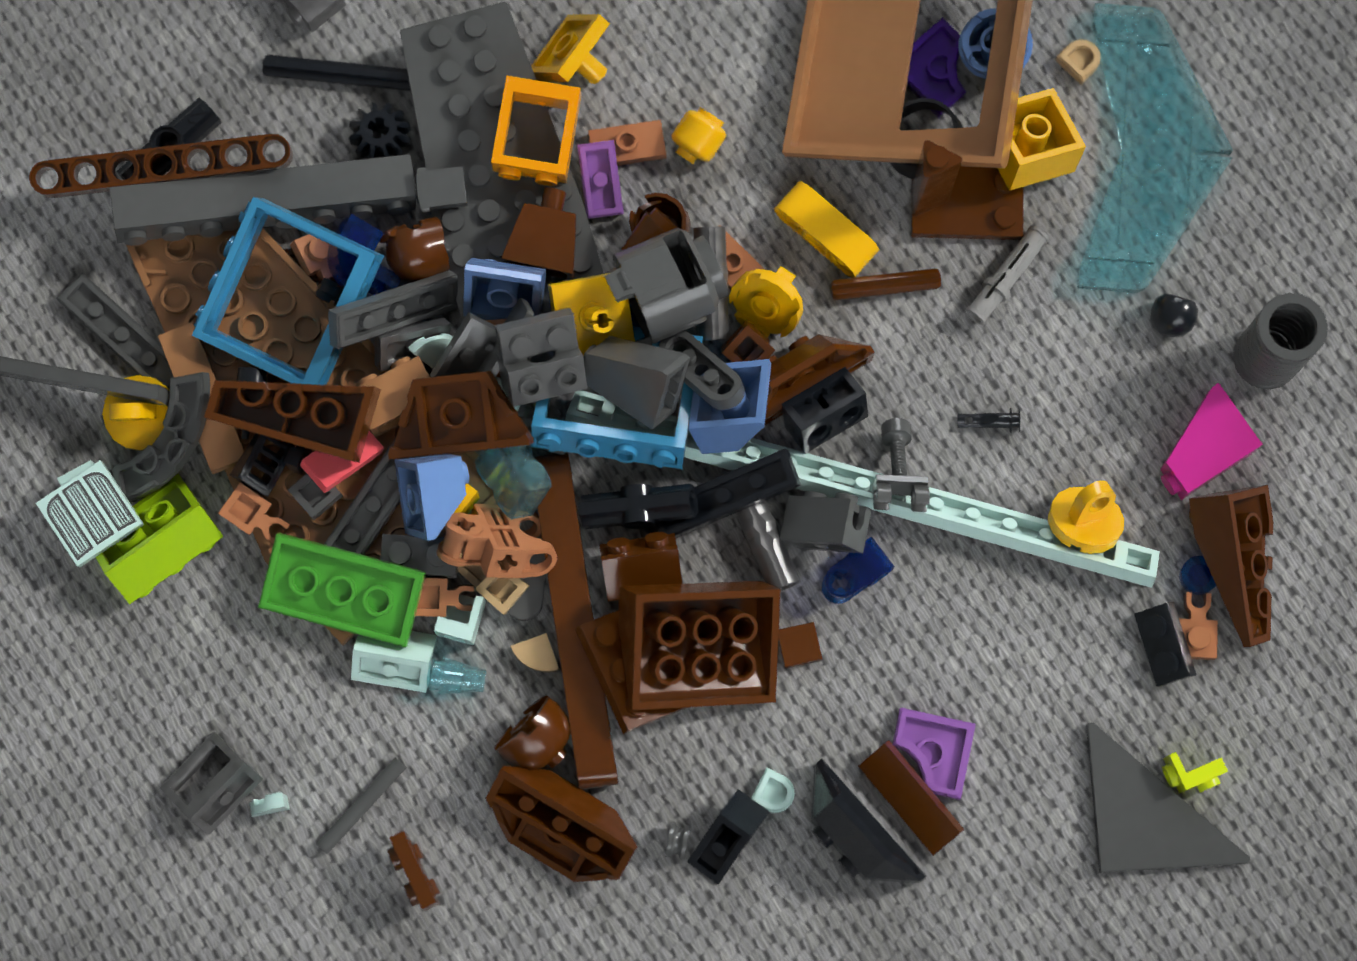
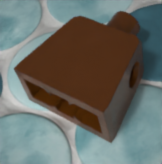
[502,187,577,280]

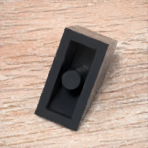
[687,789,770,884]

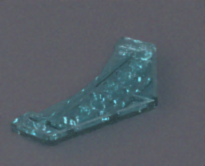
[1077,3,1233,293]

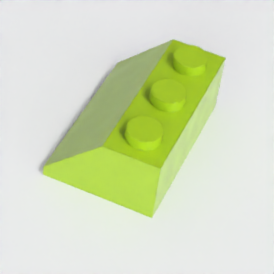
[95,474,224,604]

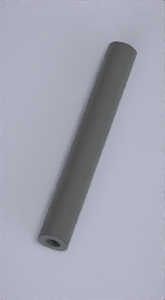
[316,757,407,854]

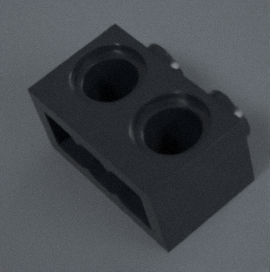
[781,367,868,454]

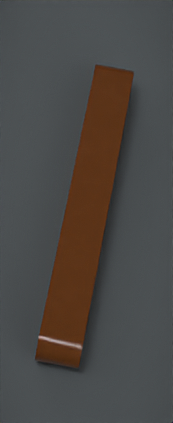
[530,452,619,790]

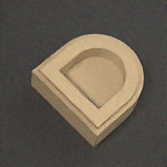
[1055,39,1101,85]

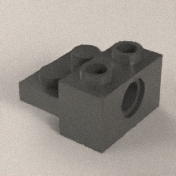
[495,307,588,407]

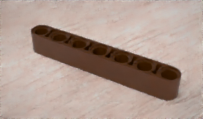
[29,134,293,198]

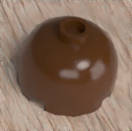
[494,695,570,770]

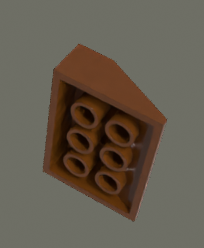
[618,581,781,710]

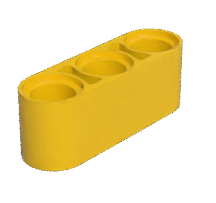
[774,181,879,278]

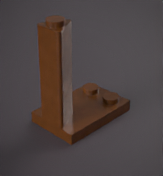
[911,140,1024,240]

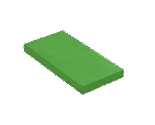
[258,533,426,648]

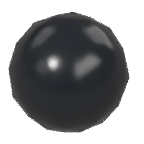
[1150,293,1198,337]

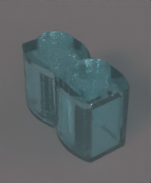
[475,445,552,519]

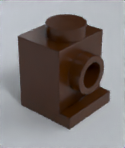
[721,319,775,362]

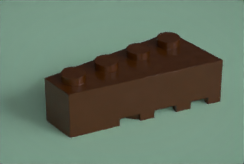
[204,380,381,463]

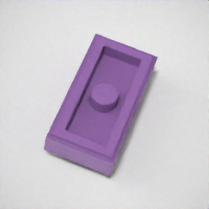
[577,140,624,219]

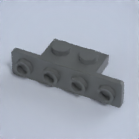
[430,298,534,377]

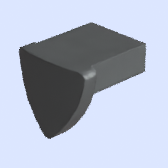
[416,166,468,213]

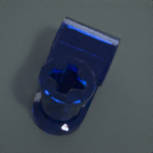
[821,537,895,604]

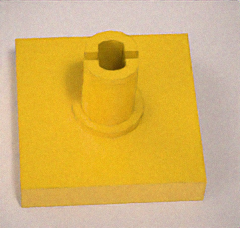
[531,14,610,84]
[548,273,635,356]

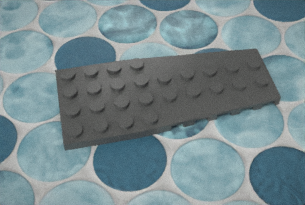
[400,2,603,322]

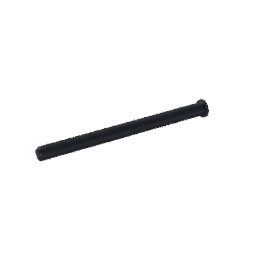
[262,55,555,110]

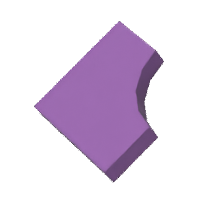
[892,707,976,800]

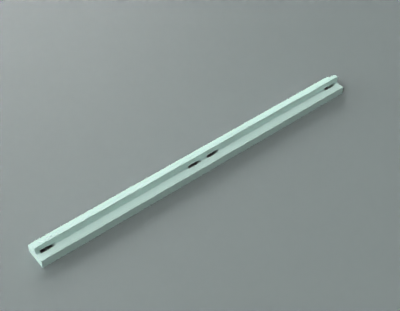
[565,390,1160,588]

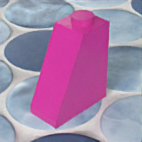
[1160,383,1263,500]

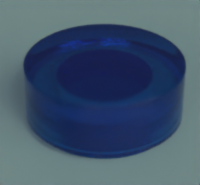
[1179,555,1216,595]

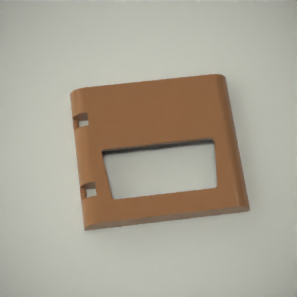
[782,0,1033,169]

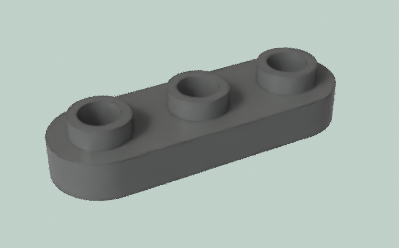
[658,331,745,410]

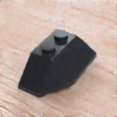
[812,759,927,883]

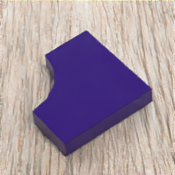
[907,17,966,119]

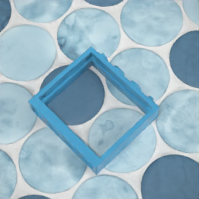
[192,197,384,385]
[531,326,703,469]

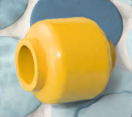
[672,107,726,165]

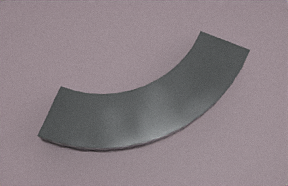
[113,372,210,502]

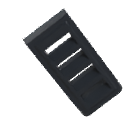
[230,433,295,497]

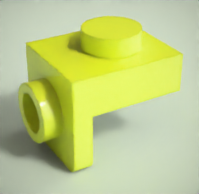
[1162,752,1228,793]

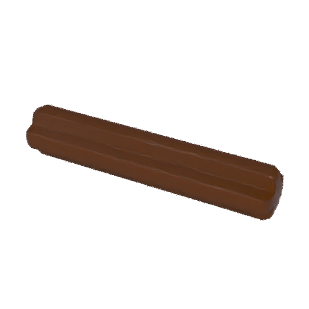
[831,268,941,300]

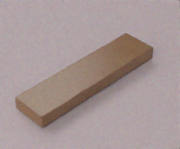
[158,322,245,474]

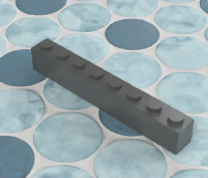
[109,154,417,246]

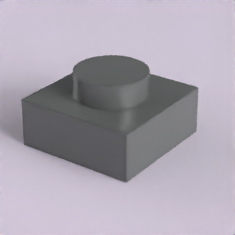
[288,474,343,520]

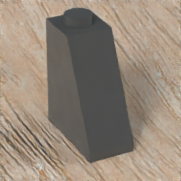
[583,336,690,430]

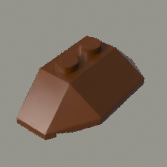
[764,334,875,426]
[485,766,638,882]

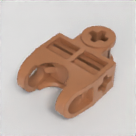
[437,504,557,578]

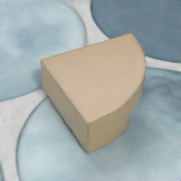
[511,633,559,673]

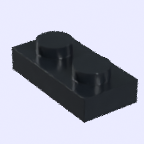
[1134,602,1197,687]

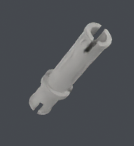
[965,225,1049,325]

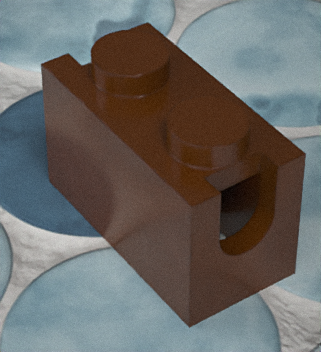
[599,532,683,602]

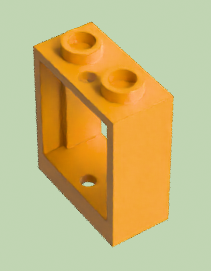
[491,75,581,186]

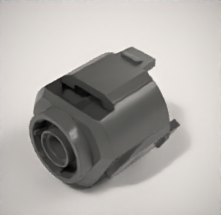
[603,228,729,345]

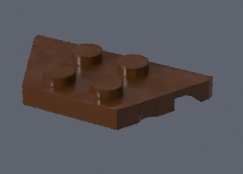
[388,371,534,459]

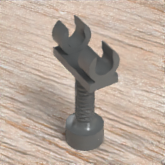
[872,418,930,512]

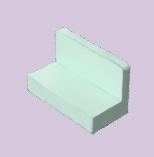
[351,631,437,693]

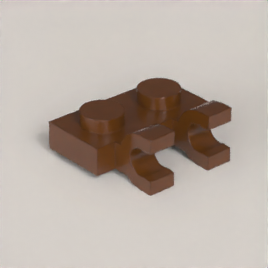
[387,831,440,911]

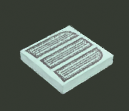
[36,461,144,567]

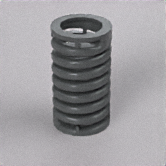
[1233,293,1328,390]

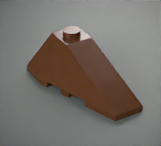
[1189,485,1273,647]

